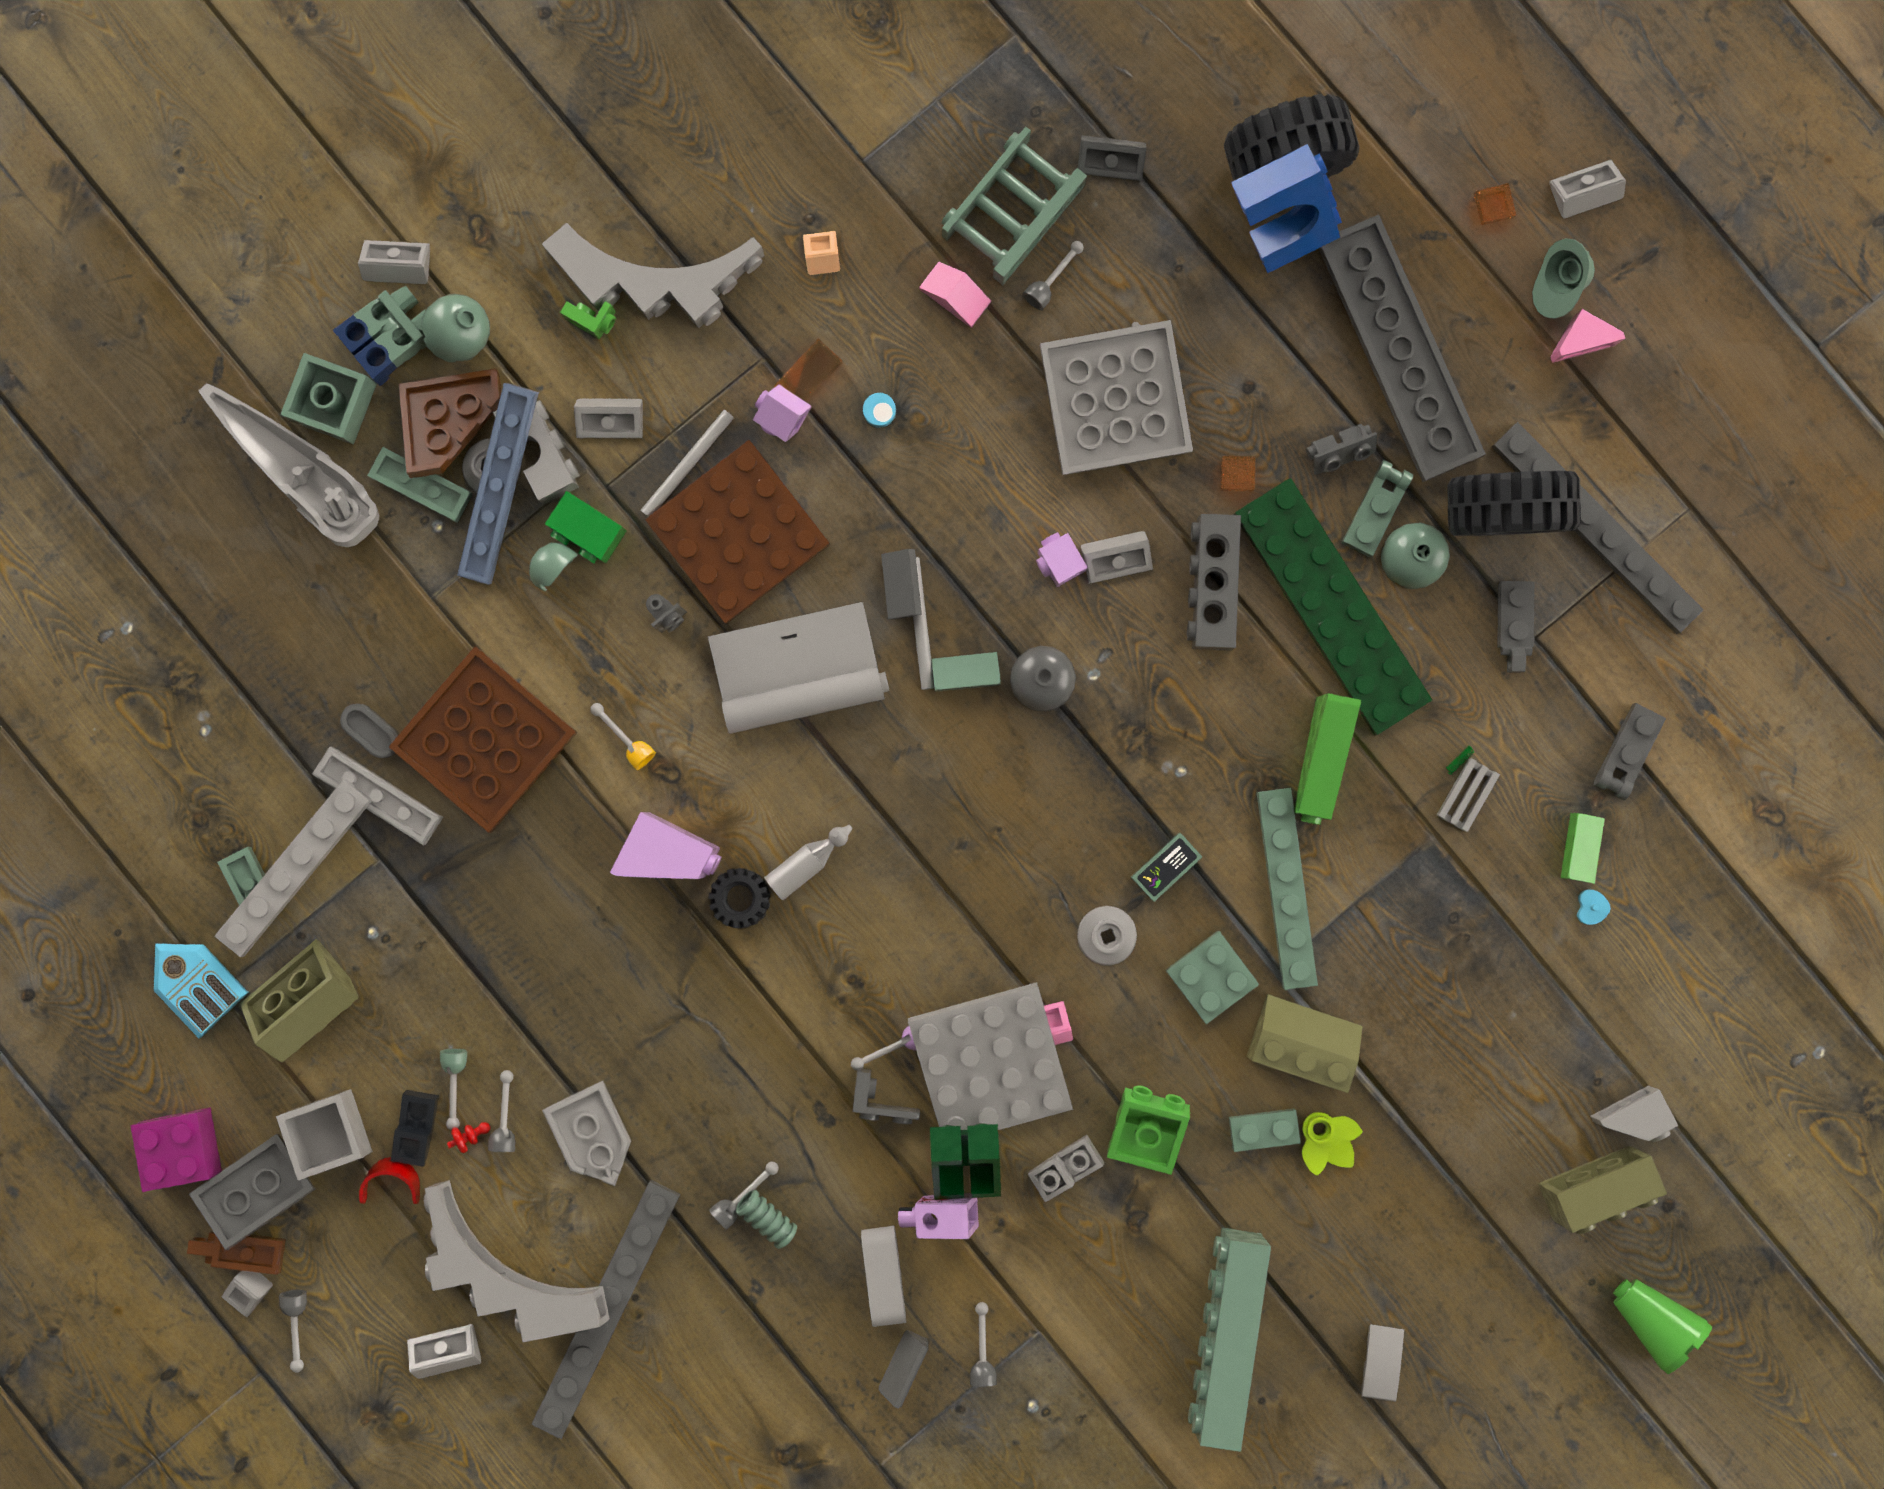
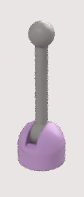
[851,1026,916,1071]

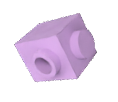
[753,385,812,442]
[1036,532,1088,587]

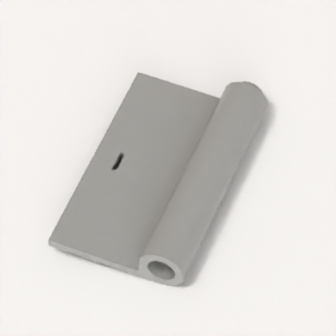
[708,602,890,734]

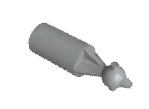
[764,825,853,900]

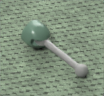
[440,1049,467,1130]

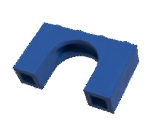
[1231,144,1342,273]

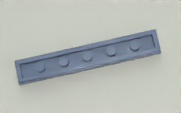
[457,383,539,585]

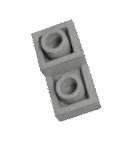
[1028,1135,1105,1202]
[1361,1324,1404,1402]

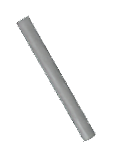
[640,410,734,517]
[913,557,934,690]

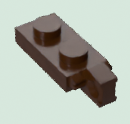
[187,1232,286,1275]

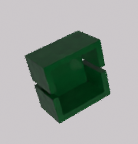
[930,1123,1001,1200]

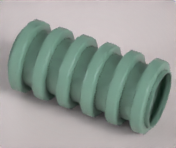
[736,1190,797,1249]

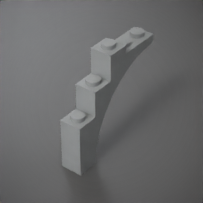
[542,223,765,328]
[424,1180,610,1342]

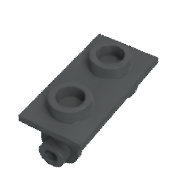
[1306,424,1377,475]
[646,594,687,633]

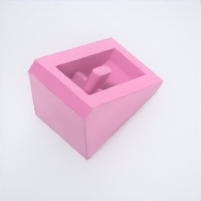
[919,262,991,328]
[1550,309,1625,363]

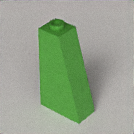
[1294,693,1361,825]

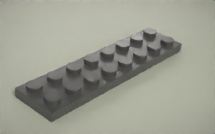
[1318,215,1486,482]

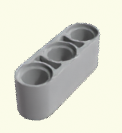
[861,1226,906,1327]

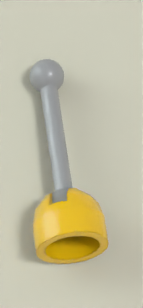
[590,703,656,770]

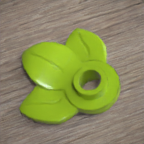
[1302,1112,1363,1175]

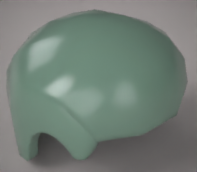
[529,542,578,591]

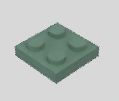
[1165,931,1259,1024]

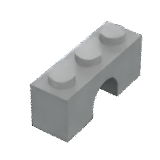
[493,400,580,505]

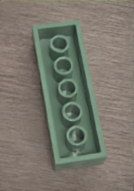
[1188,1228,1271,1452]

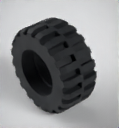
[1224,94,1360,181]
[1447,471,1581,536]

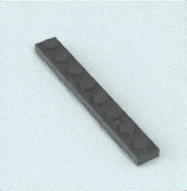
[1491,422,1704,634]
[531,1180,681,1439]

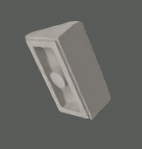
[1549,160,1626,218]
[358,240,430,284]
[574,399,643,438]
[1081,531,1153,584]
[407,1324,481,1379]

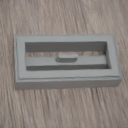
[1436,758,1500,832]

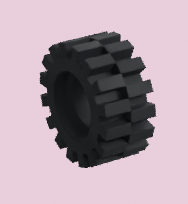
[708,868,771,928]

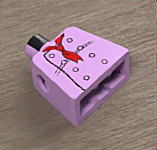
[898,1193,979,1239]

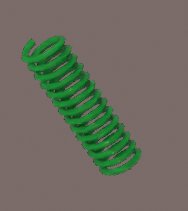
[1446,745,1474,775]

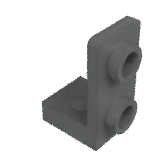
[853,1068,920,1124]

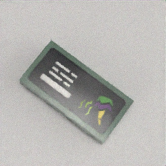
[1131,833,1202,902]

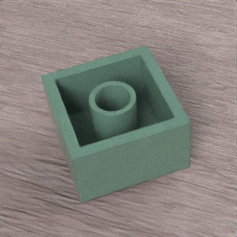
[280,353,377,445]

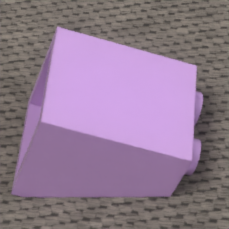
[610,812,722,879]

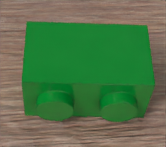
[545,491,627,564]

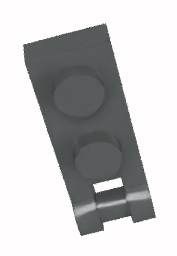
[1594,703,1666,800]

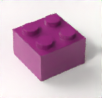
[131,1107,222,1192]

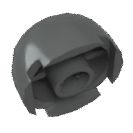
[1010,646,1076,712]

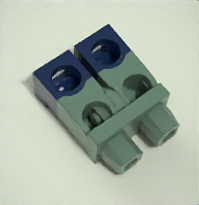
[333,286,426,386]

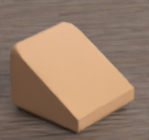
[803,231,840,275]

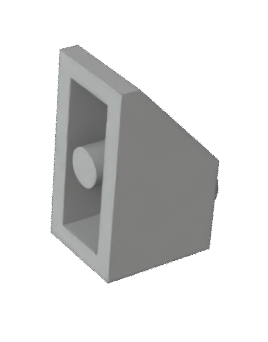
[1590,1086,1678,1142]

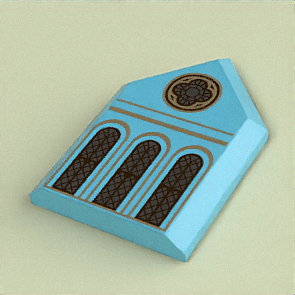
[154,943,249,1039]

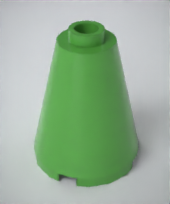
[1613,1279,1712,1374]

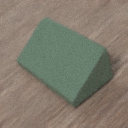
[932,652,1001,692]

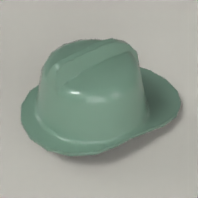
[1532,238,1595,319]

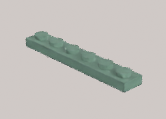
[1256,788,1318,990]

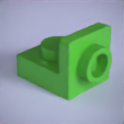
[560,301,616,340]

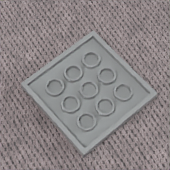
[1040,320,1193,475]
[908,982,1073,1130]

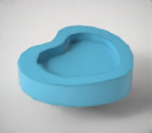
[1577,889,1611,925]

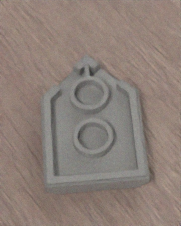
[542,1081,631,1186]

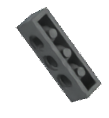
[1187,514,1241,651]

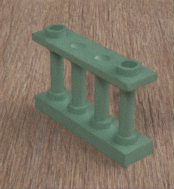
[941,126,1087,285]

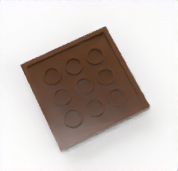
[645,440,830,624]
[389,646,577,833]

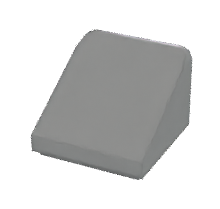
[221,1271,273,1317]

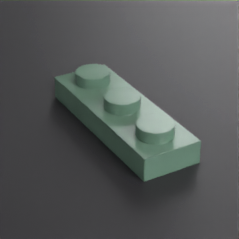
[367,447,473,523]

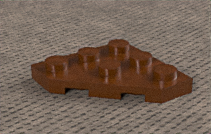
[399,368,501,478]

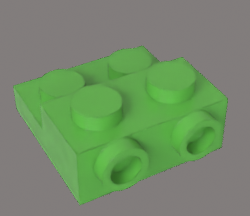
[1107,1086,1190,1175]

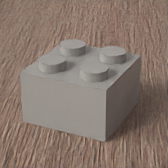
[276,1089,373,1180]

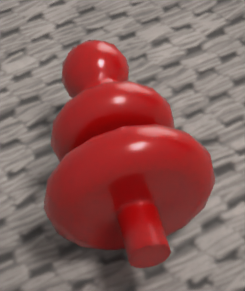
[447,1122,491,1154]

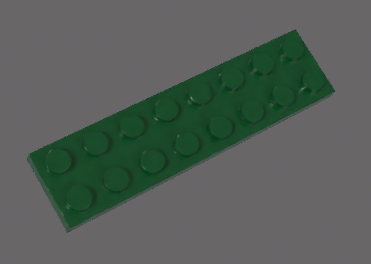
[1233,477,1432,736]

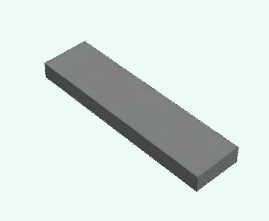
[312,746,443,845]

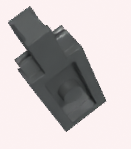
[1497,581,1535,673]

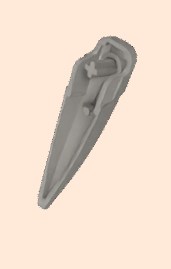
[199,384,379,547]

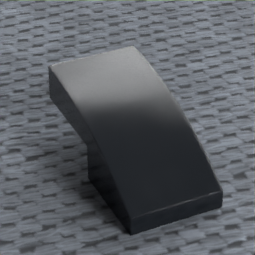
[391,1090,439,1167]

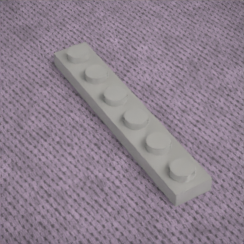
[214,779,372,957]

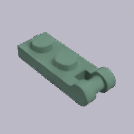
[1341,460,1414,558]

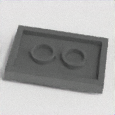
[189,1134,316,1250]

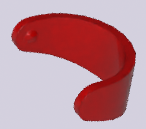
[359,1157,420,1204]

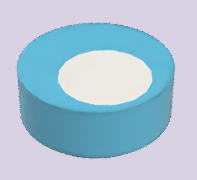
[863,393,896,428]

